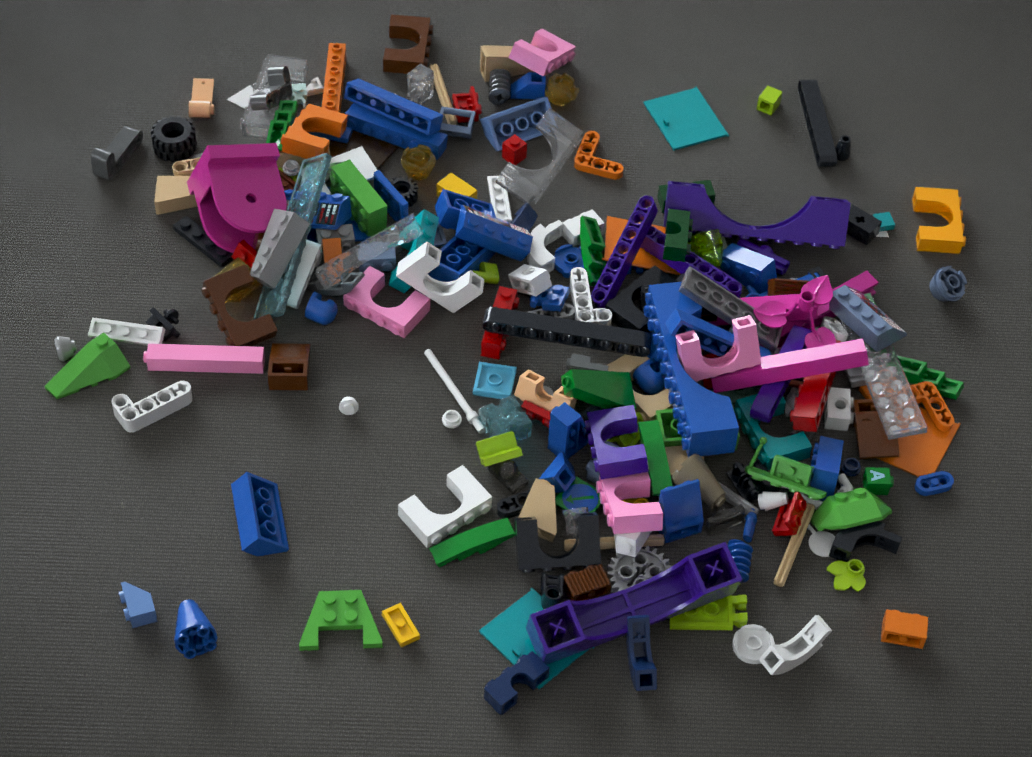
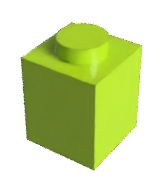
[756,85,783,116]

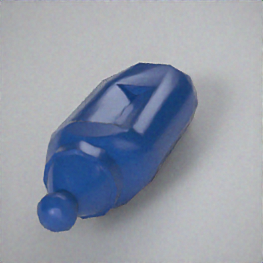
[743,508,757,543]

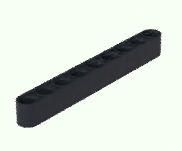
[482,307,652,357]

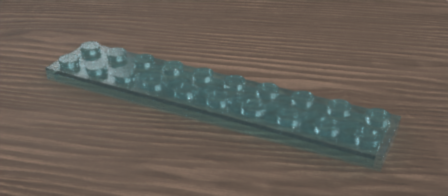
[253,153,332,319]

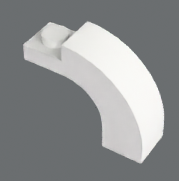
[527,220,563,273]
[758,615,832,675]

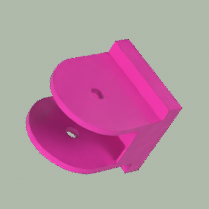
[187,143,287,253]

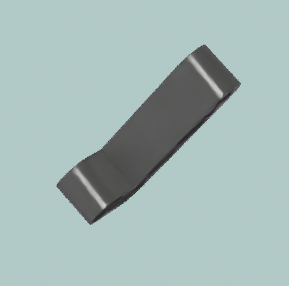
[250,66,293,111]
[91,126,143,181]

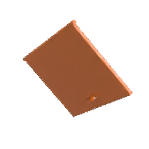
[602,216,680,275]
[877,405,961,477]

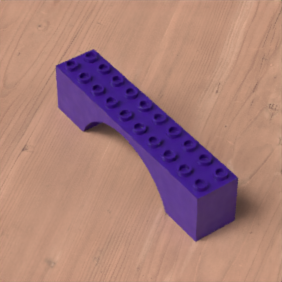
[663,181,851,249]
[526,542,742,665]

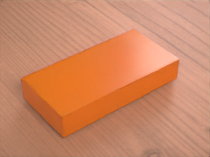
[322,237,344,276]

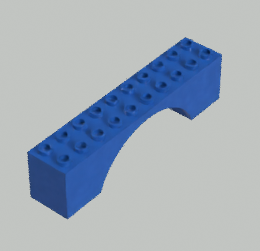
[644,282,739,458]

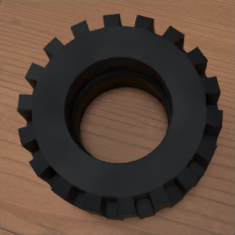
[151,116,197,162]

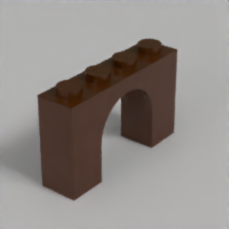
[383,14,434,75]
[201,264,278,346]

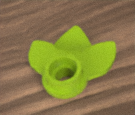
[826,559,866,592]

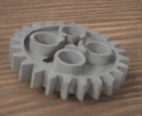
[607,545,672,593]

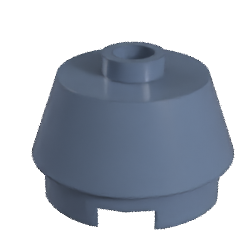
[929,266,967,302]

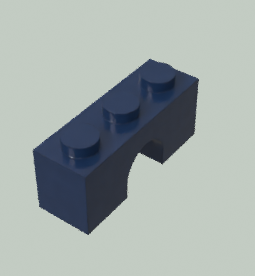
[484,651,550,716]

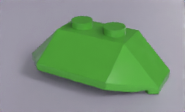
[810,488,892,531]

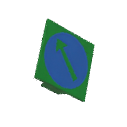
[555,476,601,516]

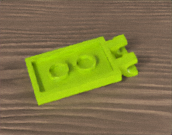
[670,595,748,630]

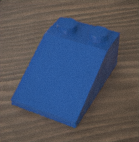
[435,189,496,230]

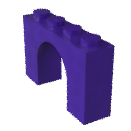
[585,405,648,479]

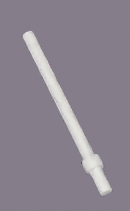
[424,349,486,434]

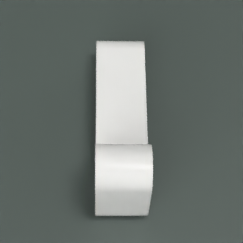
[279,239,323,309]
[569,267,612,326]
[112,381,193,432]

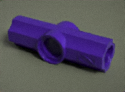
[737,239,790,275]

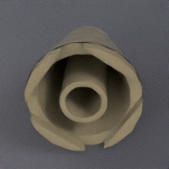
[671,454,726,508]

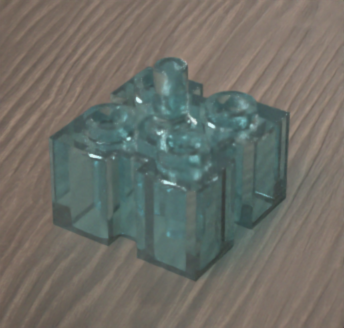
[478,395,532,442]

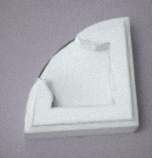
[306,77,324,96]

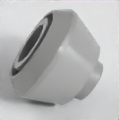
[54,336,77,362]

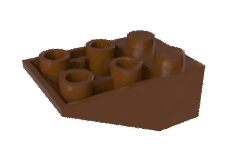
[268,343,311,390]
[853,398,899,459]

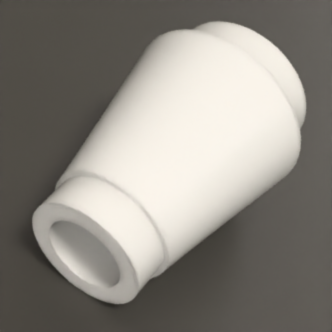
[758,491,789,511]

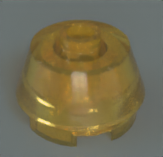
[545,72,579,106]
[401,145,436,180]

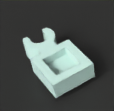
[290,83,307,108]

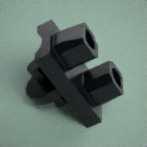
[146,307,181,341]

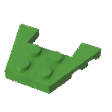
[299,590,382,651]

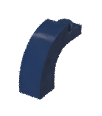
[626,615,657,691]

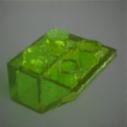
[688,229,723,267]

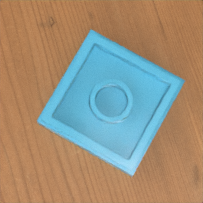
[473,361,517,401]

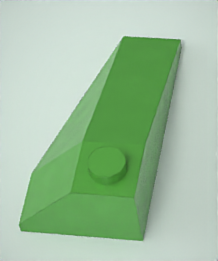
[45,332,131,399]

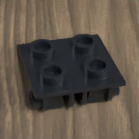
[726,460,780,502]

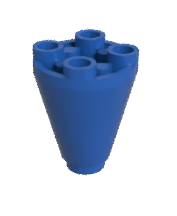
[174,599,218,659]

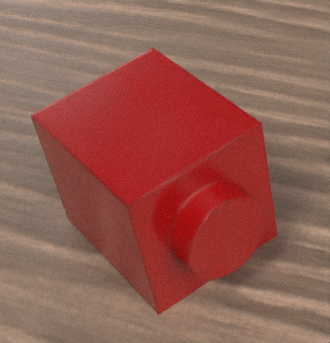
[502,134,527,166]

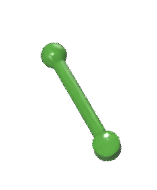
[745,437,767,472]

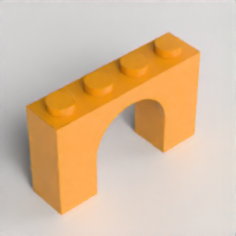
[912,187,966,254]

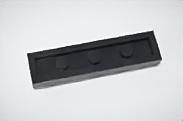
[173,215,234,268]

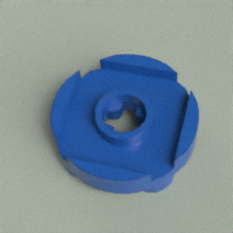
[554,244,584,278]

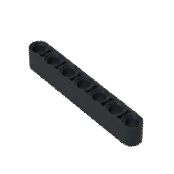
[798,79,837,167]

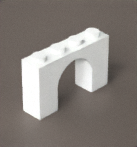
[297,146,377,195]
[396,242,484,313]
[398,465,492,548]

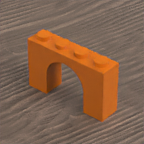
[280,104,348,164]

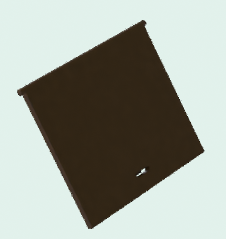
[328,130,399,170]

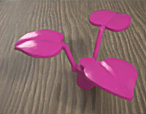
[753,275,836,349]

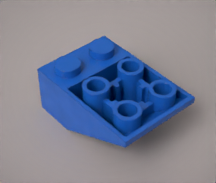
[658,479,704,544]

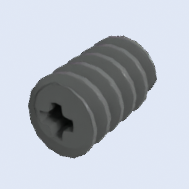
[489,69,511,105]

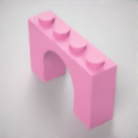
[509,29,576,76]
[343,266,430,338]
[675,315,762,382]
[596,472,663,534]

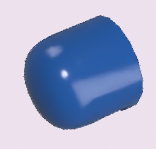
[305,292,338,325]
[633,359,665,395]

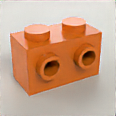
[881,609,928,649]

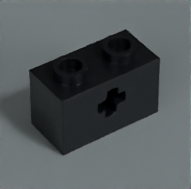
[847,204,882,245]

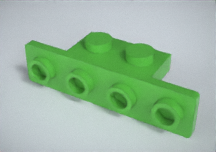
[747,455,827,500]

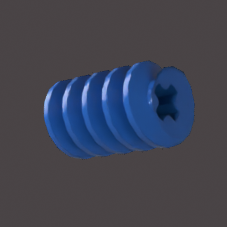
[727,539,753,583]

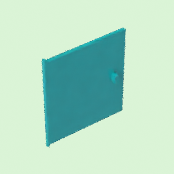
[643,86,729,151]
[479,587,595,689]

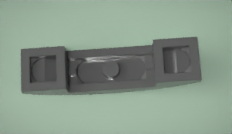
[307,272,365,296]

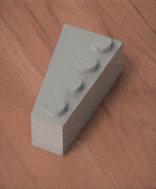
[250,209,310,289]

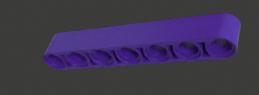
[591,195,658,308]
[641,226,742,298]
[749,325,812,423]

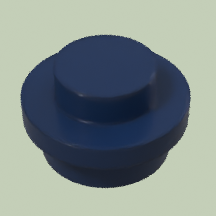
[841,458,861,476]

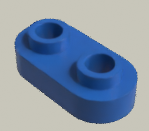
[914,471,954,496]

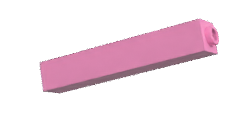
[143,344,265,374]

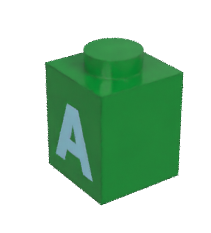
[862,467,894,495]

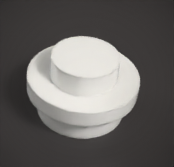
[283,160,300,176]
[339,397,359,415]
[442,410,462,428]

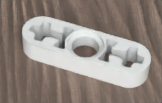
[821,316,848,342]

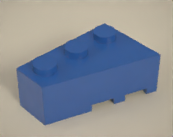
[718,243,777,294]
[547,402,589,459]
[810,436,844,502]

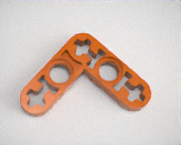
[574,131,624,180]
[885,381,954,432]

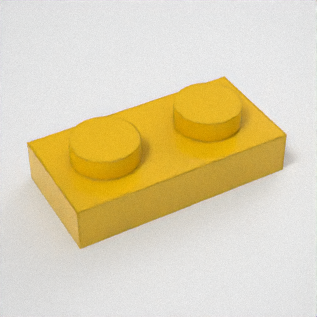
[382,603,420,648]

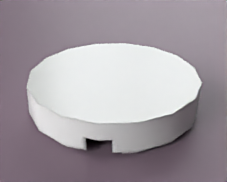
[732,624,775,664]

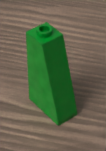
[561,369,636,409]

